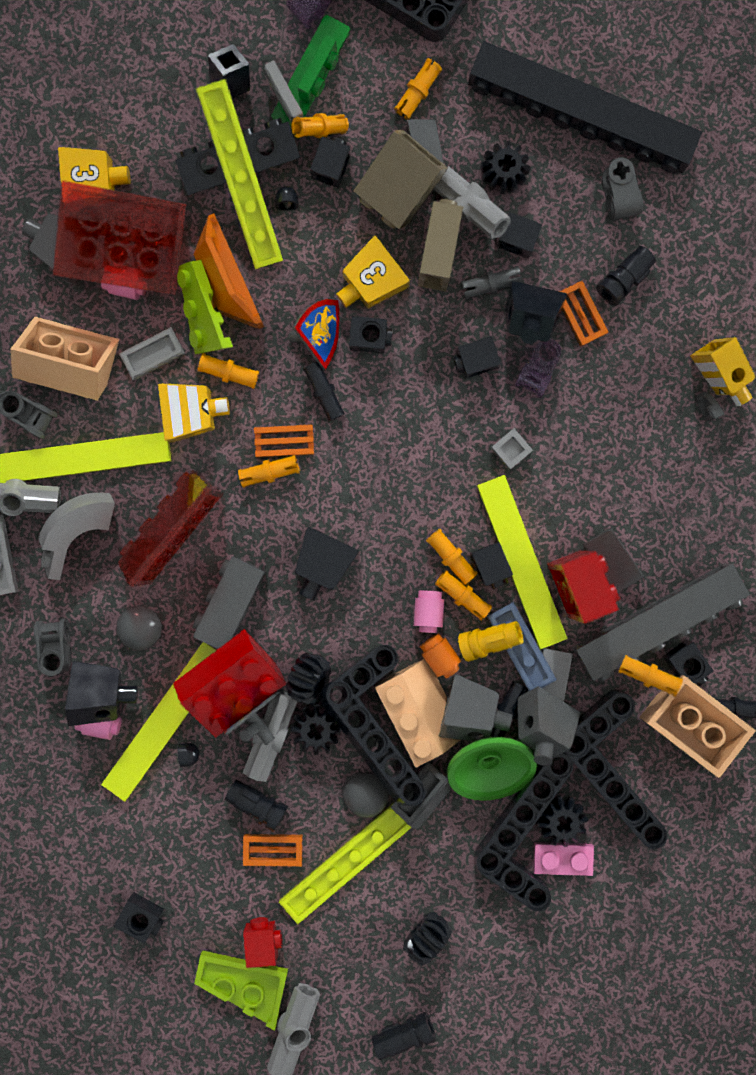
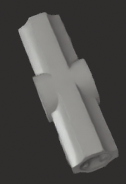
[433,166,510,239]
[0,479,61,516]
[243,690,297,782]
[267,983,320,1075]

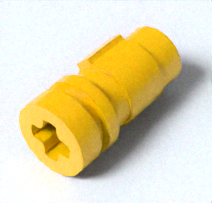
[458,621,524,662]

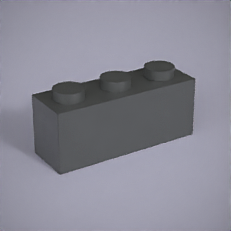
[192,556,267,649]

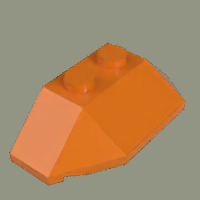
[193,213,264,329]

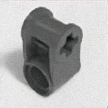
[602,157,643,220]
[0,391,59,439]
[34,618,71,676]

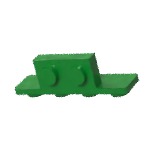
[271,15,350,130]

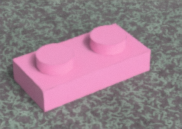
[533,842,594,876]

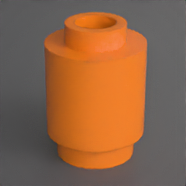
[420,633,461,679]

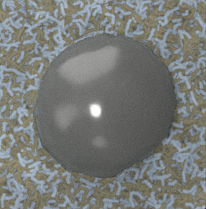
[116,605,162,651]
[341,772,389,818]

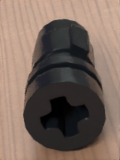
[596,246,656,306]
[224,779,288,833]
[372,1011,436,1060]

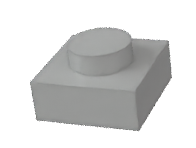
[491,428,533,470]

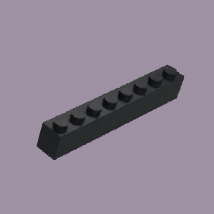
[468,41,703,174]

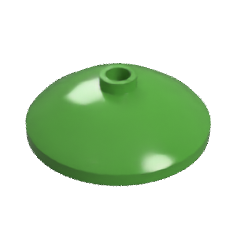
[447,737,537,801]

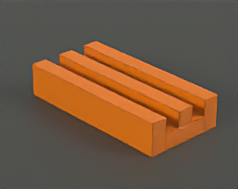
[560,280,609,347]
[254,425,314,457]
[243,834,303,867]

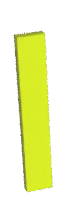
[196,79,283,269]
[0,432,172,483]
[477,475,568,649]
[101,642,217,802]
[279,803,412,925]

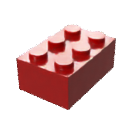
[547,551,620,624]
[173,629,286,738]

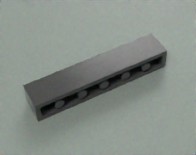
[572,563,750,682]

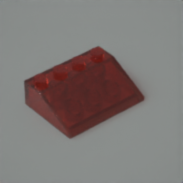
[53,181,186,295]
[118,470,224,587]

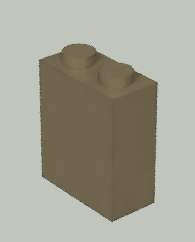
[354,130,448,229]
[418,199,463,292]

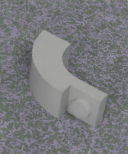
[39,493,115,580]

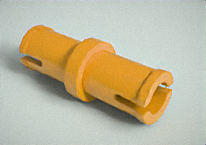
[394,58,442,120]
[291,113,349,138]
[197,353,259,389]
[238,455,300,488]
[426,529,478,585]
[435,570,492,621]
[618,655,683,697]

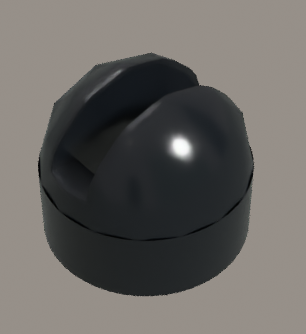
[275,186,299,211]
[178,743,200,768]

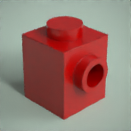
[243,917,282,968]

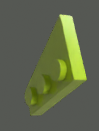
[177,260,233,355]
[194,950,288,1031]

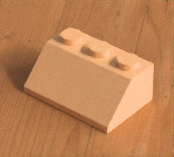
[11,317,119,401]
[375,659,460,768]
[639,675,756,778]

